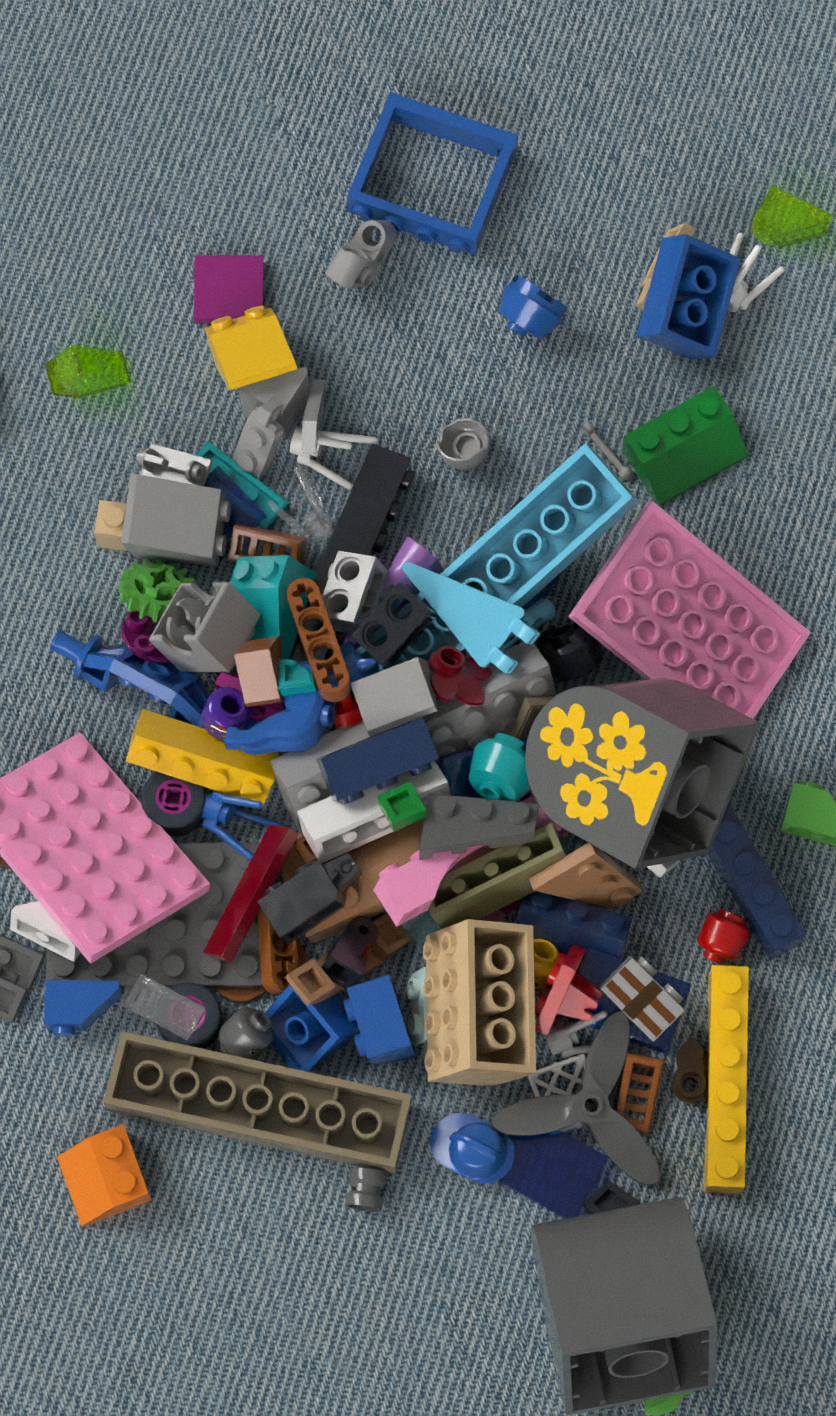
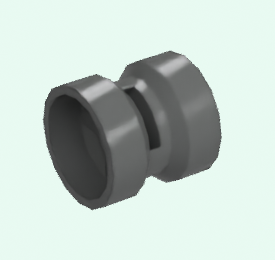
[345,1167,387,1212]

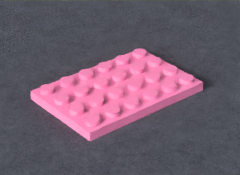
[568,501,811,719]
[0,732,210,964]

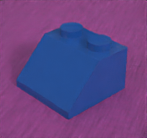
[343,975,416,1065]
[265,985,359,1072]

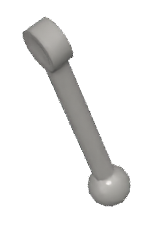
[581,422,633,480]

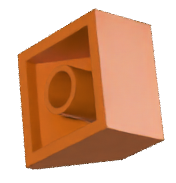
[57,1124,152,1227]

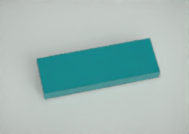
[196,441,289,530]

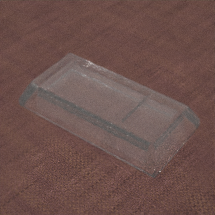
[123,974,206,1041]

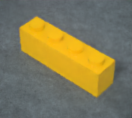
[125,708,279,806]

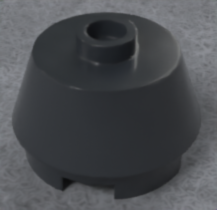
[535,620,603,681]

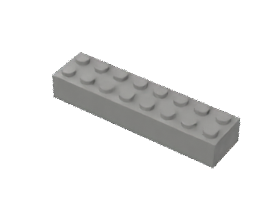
[270,642,556,835]

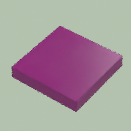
[194,255,264,324]

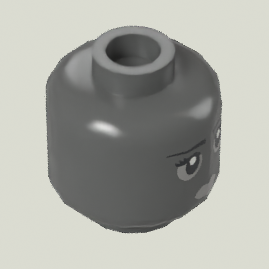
[219,1007,273,1060]

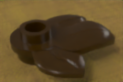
[672,1038,709,1104]

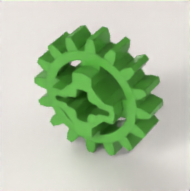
[118,558,195,623]

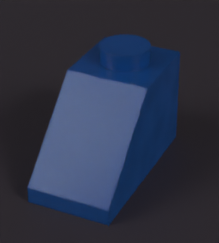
[44,980,123,1037]

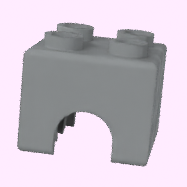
[149,582,261,672]

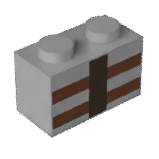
[599,955,685,1042]

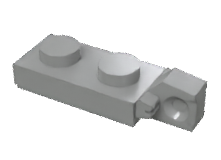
[232,396,284,480]

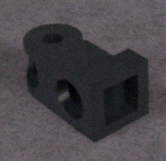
[321,916,379,990]

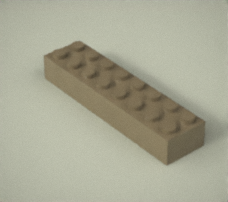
[103,1031,412,1174]

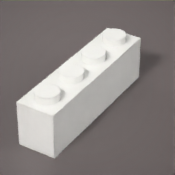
[297,761,451,863]

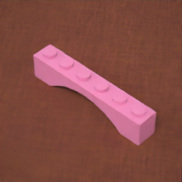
[373,792,570,927]

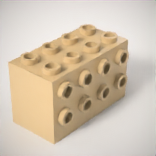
[423,919,536,1086]

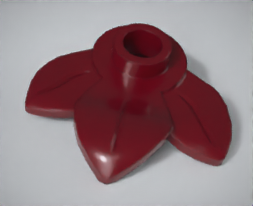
[429,646,493,705]

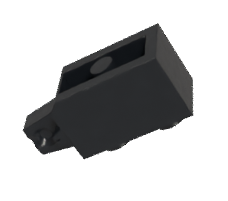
[257,853,363,944]

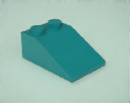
[230,555,316,671]

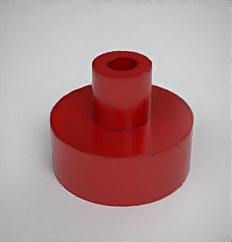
[333,693,363,727]

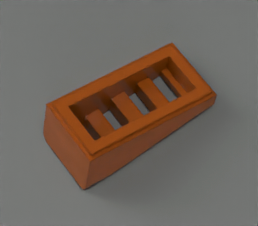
[228,524,308,564]
[616,1052,664,1134]

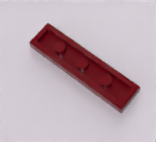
[203,824,298,962]

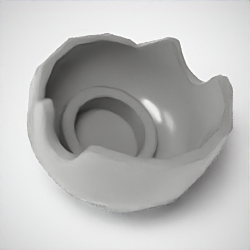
[436,418,491,470]

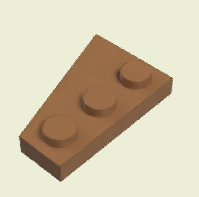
[528,843,643,909]

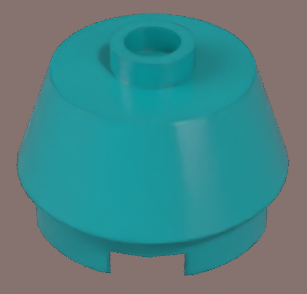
[469,733,532,801]

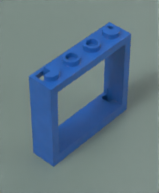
[347,92,518,255]

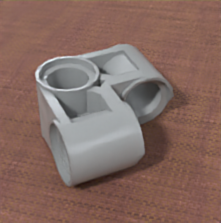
[325,220,397,289]

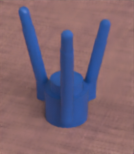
[201,790,289,860]

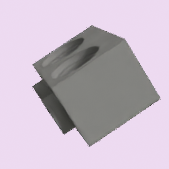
[320,551,389,634]

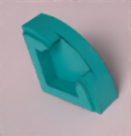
[278,659,317,696]

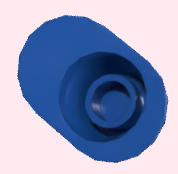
[430,1113,515,1184]

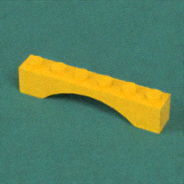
[704,965,749,1194]

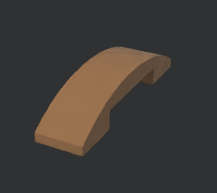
[285,913,413,1006]

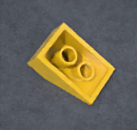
[204,306,297,390]

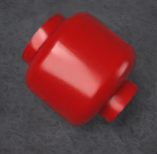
[697,908,751,965]

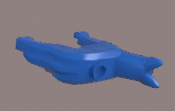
[224,641,377,755]

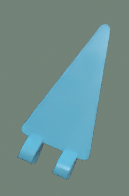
[402,562,541,675]

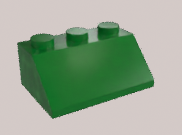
[622,386,748,507]

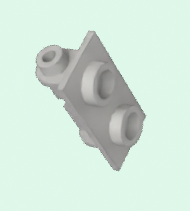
[136,444,213,486]

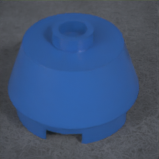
[498,274,567,340]

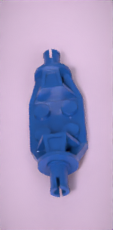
[50,630,210,729]

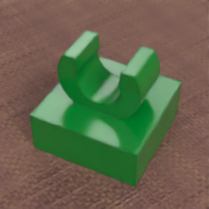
[377,781,427,832]

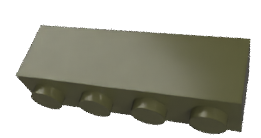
[428,822,570,929]

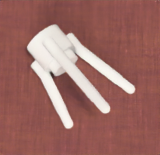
[728,233,785,312]
[290,426,378,490]

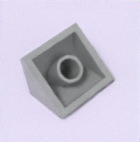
[238,367,309,439]
[350,657,437,737]

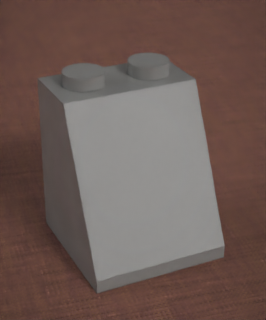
[121,473,231,566]

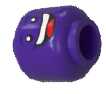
[201,687,252,740]

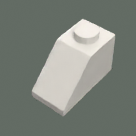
[10,901,81,962]

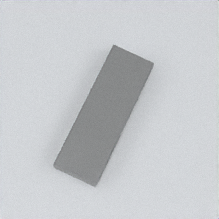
[301,379,325,454]

